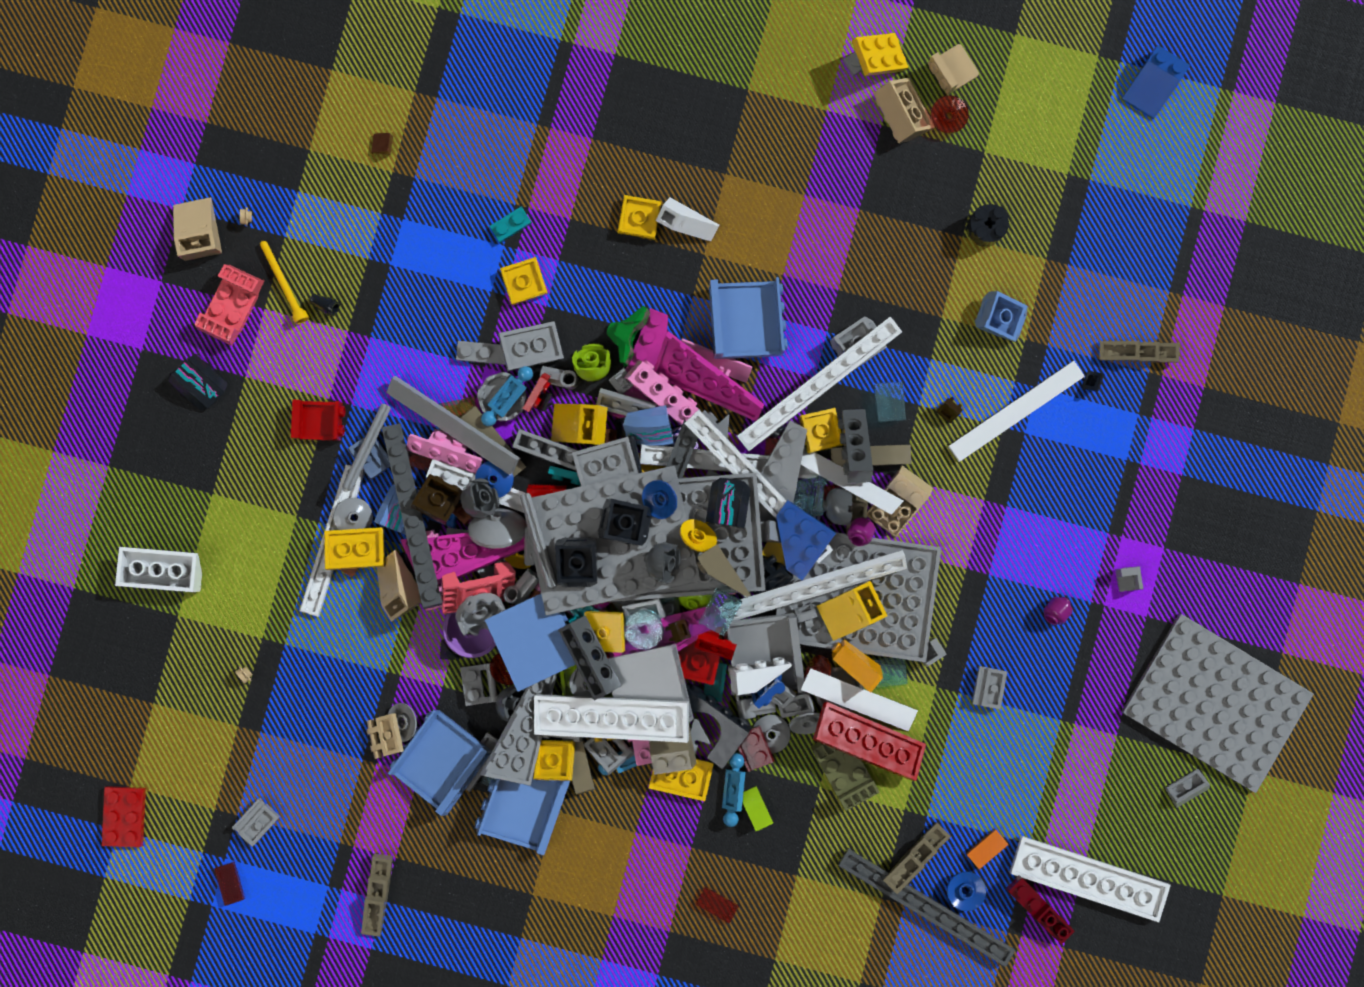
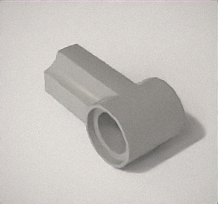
[540,366,579,389]
[504,568,539,605]
[736,697,776,719]

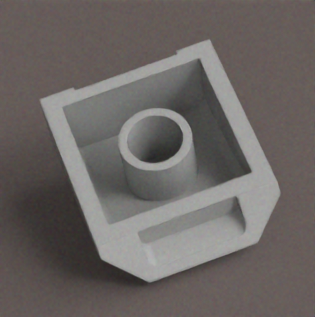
[830,316,887,372]

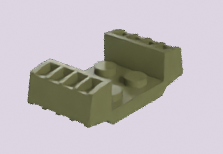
[810,742,880,811]

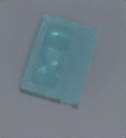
[874,382,906,423]
[698,588,742,636]
[872,657,908,688]

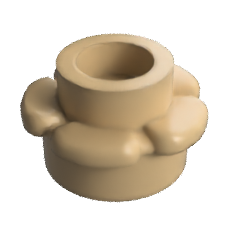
[240,207,252,226]
[235,666,252,684]

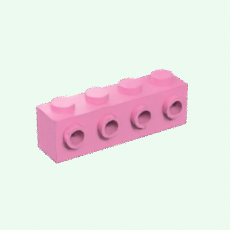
[624,360,699,426]

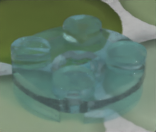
[624,610,664,650]

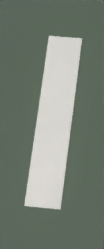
[801,447,903,515]
[801,668,918,731]

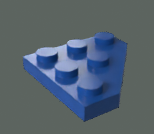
[776,499,836,581]

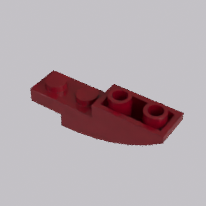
[1006,875,1075,945]

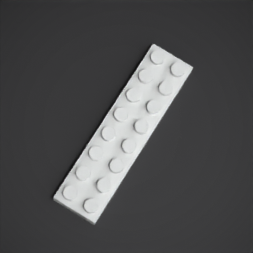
[534,694,689,743]
[1009,836,1170,922]

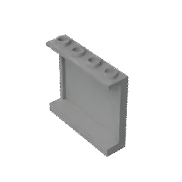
[723,613,805,701]
[608,643,694,723]

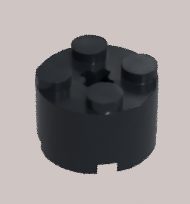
[966,204,1009,247]

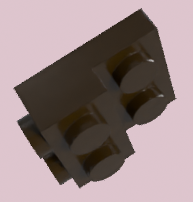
[411,474,462,525]

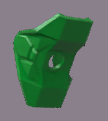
[607,306,650,367]

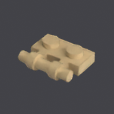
[366,713,404,759]

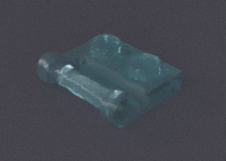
[794,476,827,516]

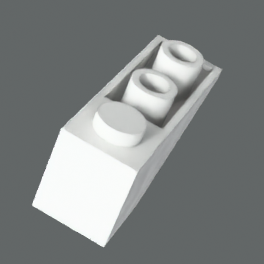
[656,197,719,241]
[730,657,792,695]

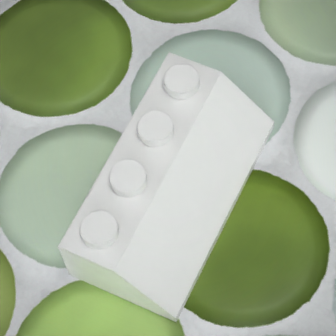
[115,547,202,592]

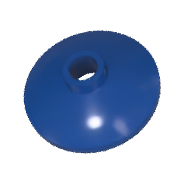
[475,461,514,498]
[642,480,677,519]
[947,872,986,911]

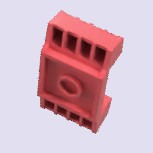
[195,264,264,346]
[441,562,516,614]

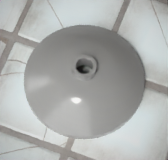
[468,508,527,549]

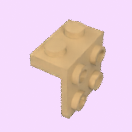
[928,44,979,95]

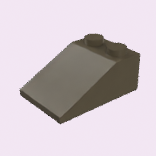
[696,544,751,598]
[649,727,697,775]

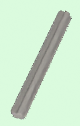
[342,404,391,491]
[520,493,557,589]

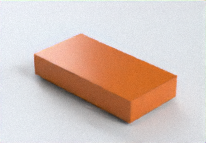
[966,829,1009,869]

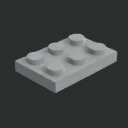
[498,321,564,372]
[572,437,639,486]

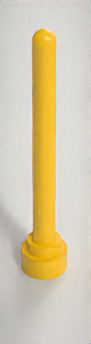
[260,241,309,325]

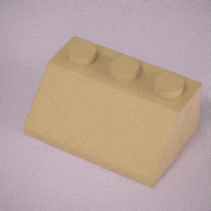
[873,78,935,143]

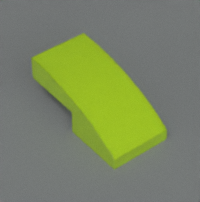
[743,786,773,831]

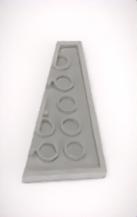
[759,420,807,522]
[480,674,557,786]

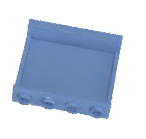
[709,277,788,359]
[485,594,576,692]
[388,710,492,816]
[474,773,570,855]

